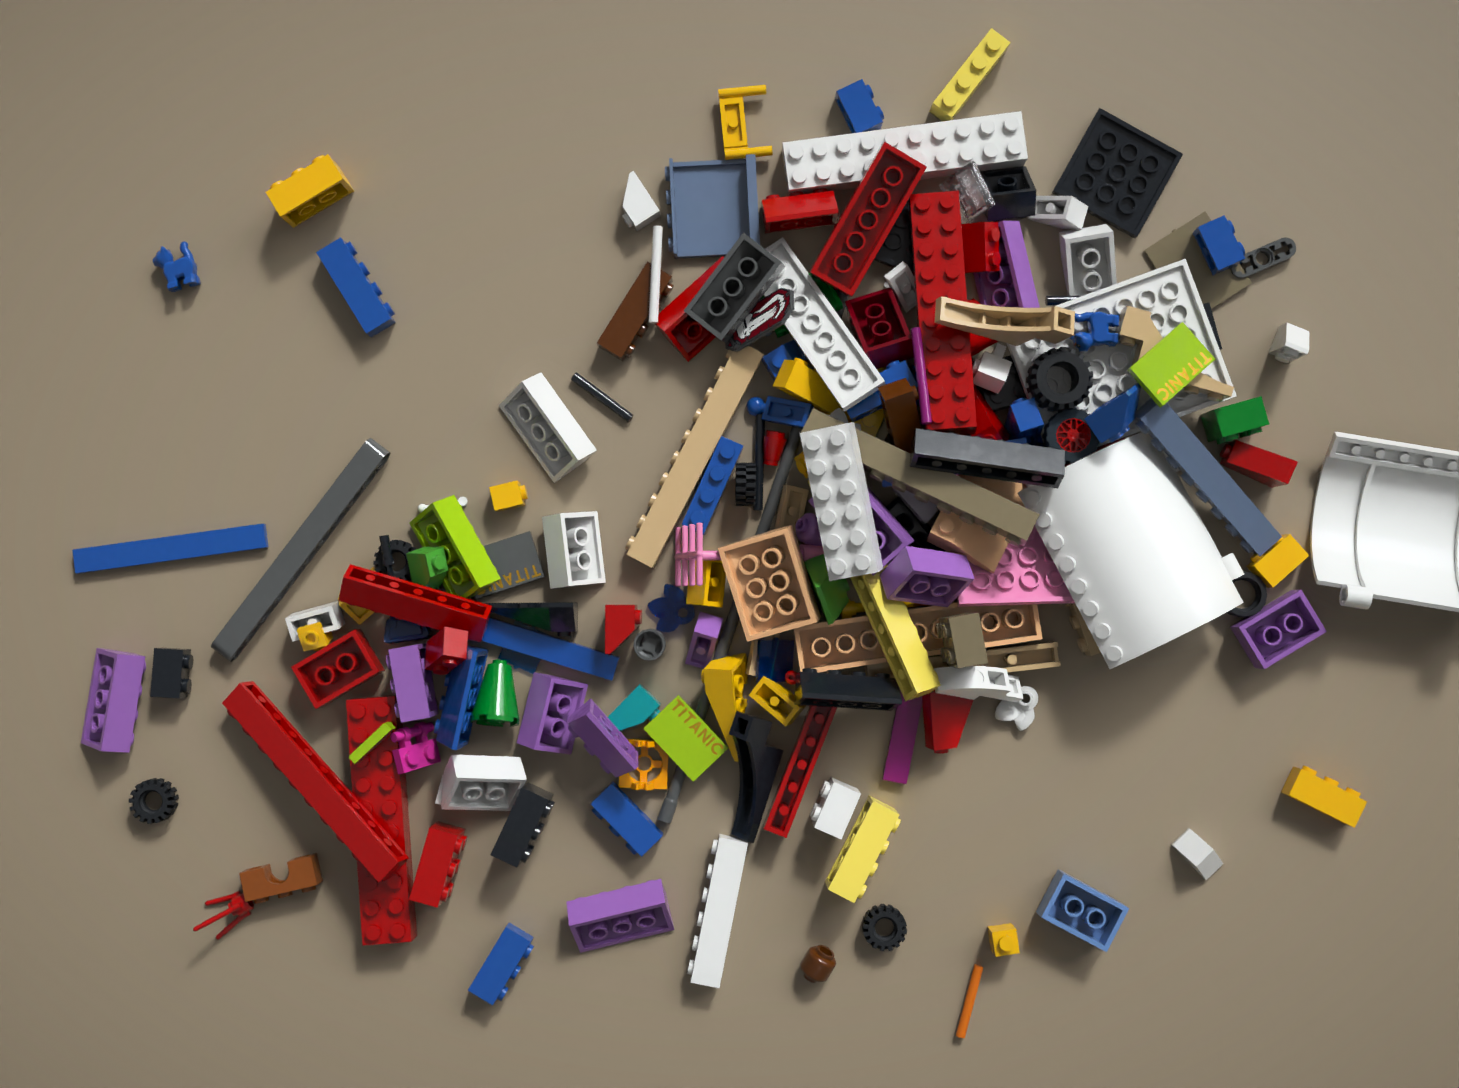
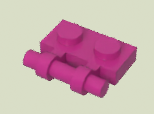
[390,722,441,774]

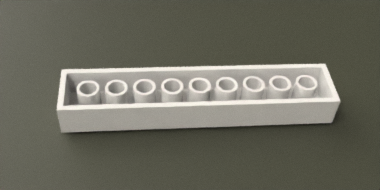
[782,111,1028,196]

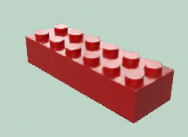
[808,142,927,297]

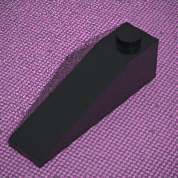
[484,602,578,636]

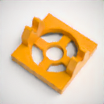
[619,738,669,791]

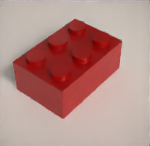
[291,629,385,709]
[409,821,467,908]

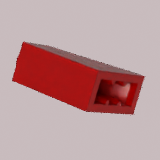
[1220,440,1298,488]
[922,690,973,754]

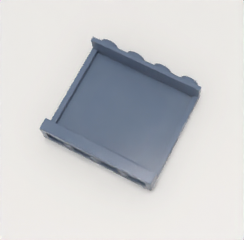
[665,154,760,259]

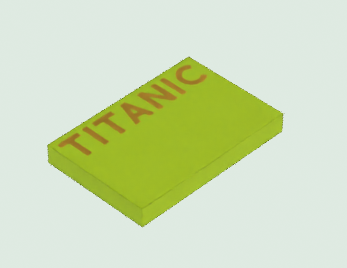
[1127,322,1215,407]
[643,695,729,782]

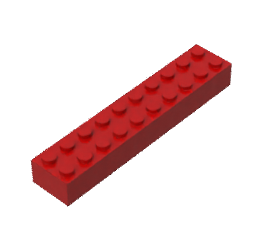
[909,190,977,435]
[346,695,417,946]

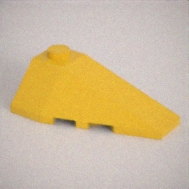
[701,653,748,762]

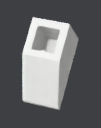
[1269,323,1309,363]

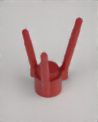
[193,890,254,940]

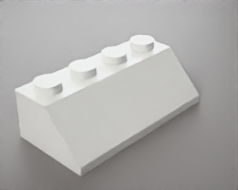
[499,373,597,483]

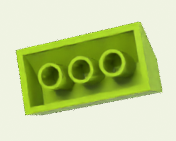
[409,495,501,599]

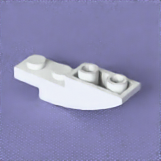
[934,666,1023,703]

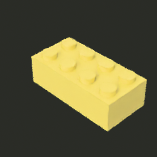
[825,795,901,903]

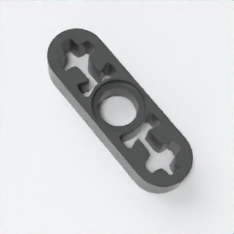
[1230,237,1296,278]

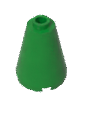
[470,659,519,727]

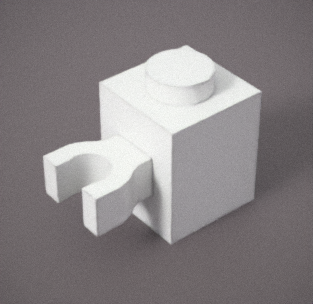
[972,343,1012,394]

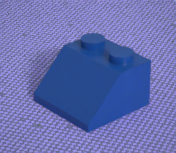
[1084,383,1141,443]

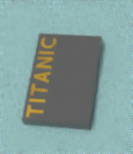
[475,531,545,599]

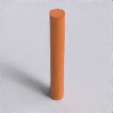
[956,964,984,1038]

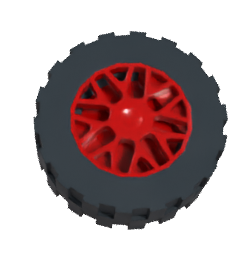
[1042,408,1100,464]

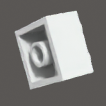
[810,777,861,839]

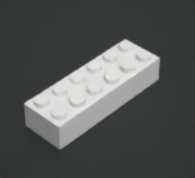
[800,422,884,581]

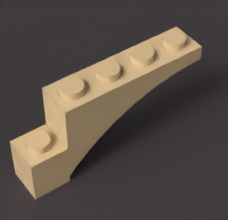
[934,296,1075,346]
[1115,306,1234,402]

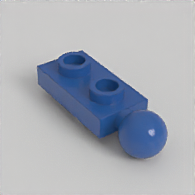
[746,396,814,428]

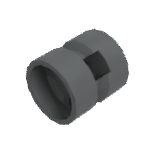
[633,628,666,661]

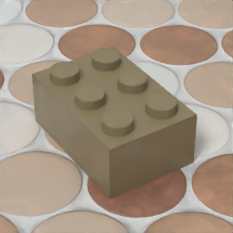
[936,613,988,668]

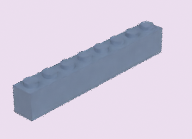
[1135,398,1282,556]

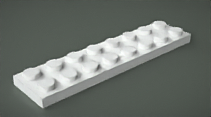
[764,237,886,412]

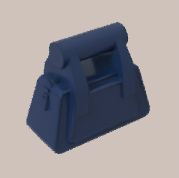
[383,616,433,644]

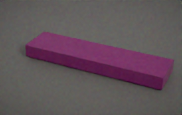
[882,690,923,784]

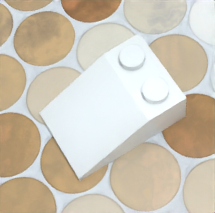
[1059,224,1117,296]

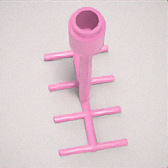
[674,522,824,587]

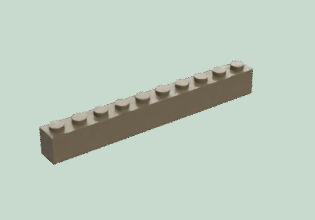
[800,408,1040,546]

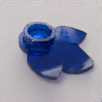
[648,584,695,632]

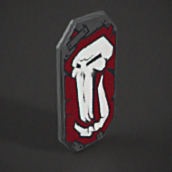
[725,288,795,352]

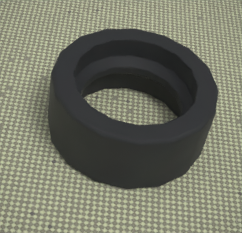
[1226,571,1268,617]

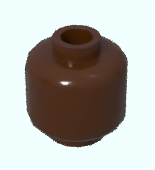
[800,945,836,983]

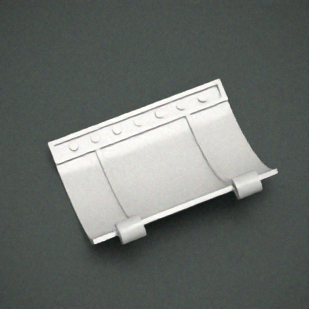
[1018,432,1244,669]
[1310,432,1459,612]

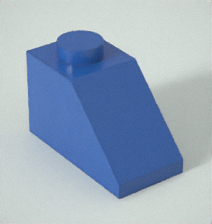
[762,340,809,381]

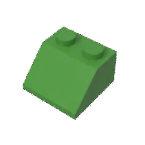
[804,554,850,625]

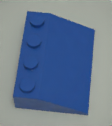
[434,645,489,750]

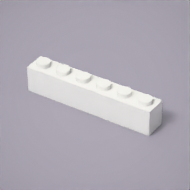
[687,834,748,988]

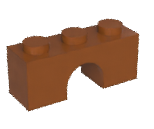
[239,853,323,904]

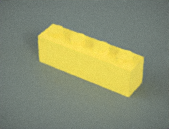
[929,28,1011,122]

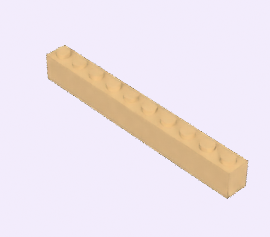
[625,346,764,568]

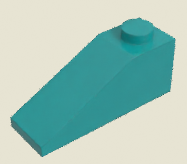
[608,684,661,731]

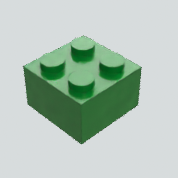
[1200,396,1269,445]

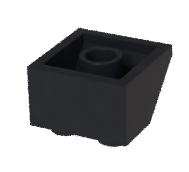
[979,166,1036,221]

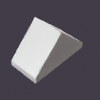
[1171,828,1224,880]

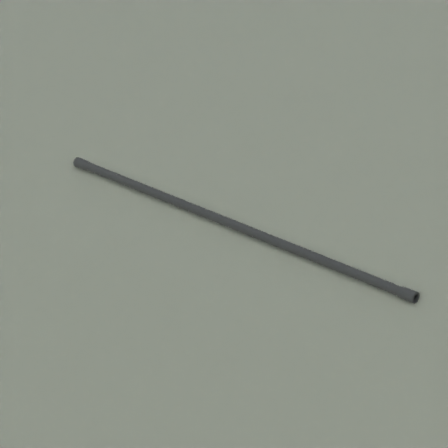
[657,291,849,824]

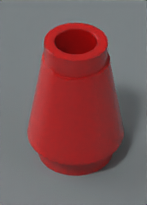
[763,430,787,466]

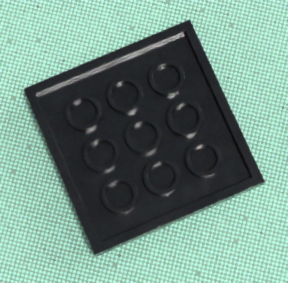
[1052,108,1183,238]

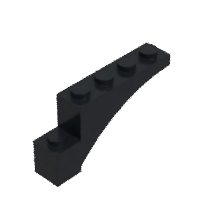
[729,711,784,843]

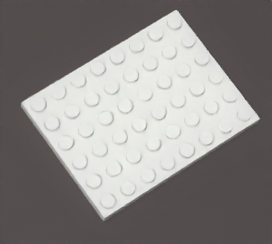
[1007,259,1237,447]

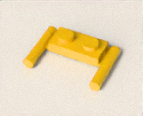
[718,85,773,160]

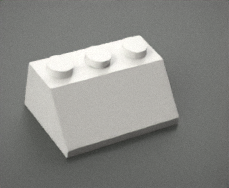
[542,511,606,589]
[441,754,527,811]

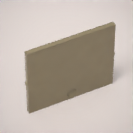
[1144,212,1252,309]

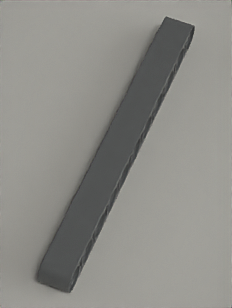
[211,438,391,662]

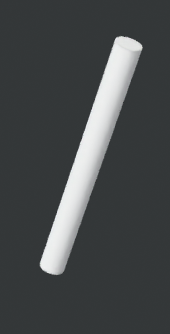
[648,226,663,323]

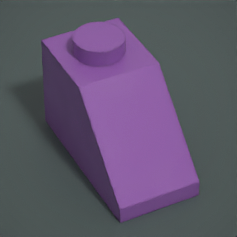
[685,612,723,669]

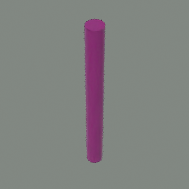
[911,327,932,425]

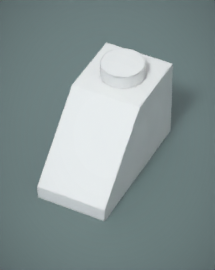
[622,171,661,231]
[1027,196,1088,229]

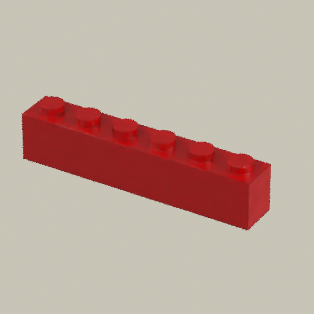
[338,564,492,642]
[763,706,837,838]

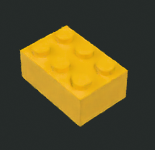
[266,154,354,228]

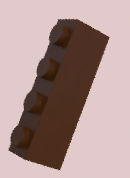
[597,261,674,362]
[878,378,925,454]

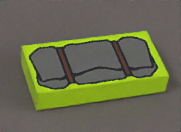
[349,722,396,764]

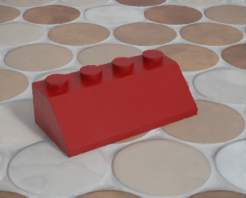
[654,256,724,362]

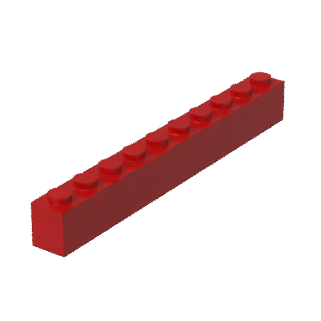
[222,681,409,883]

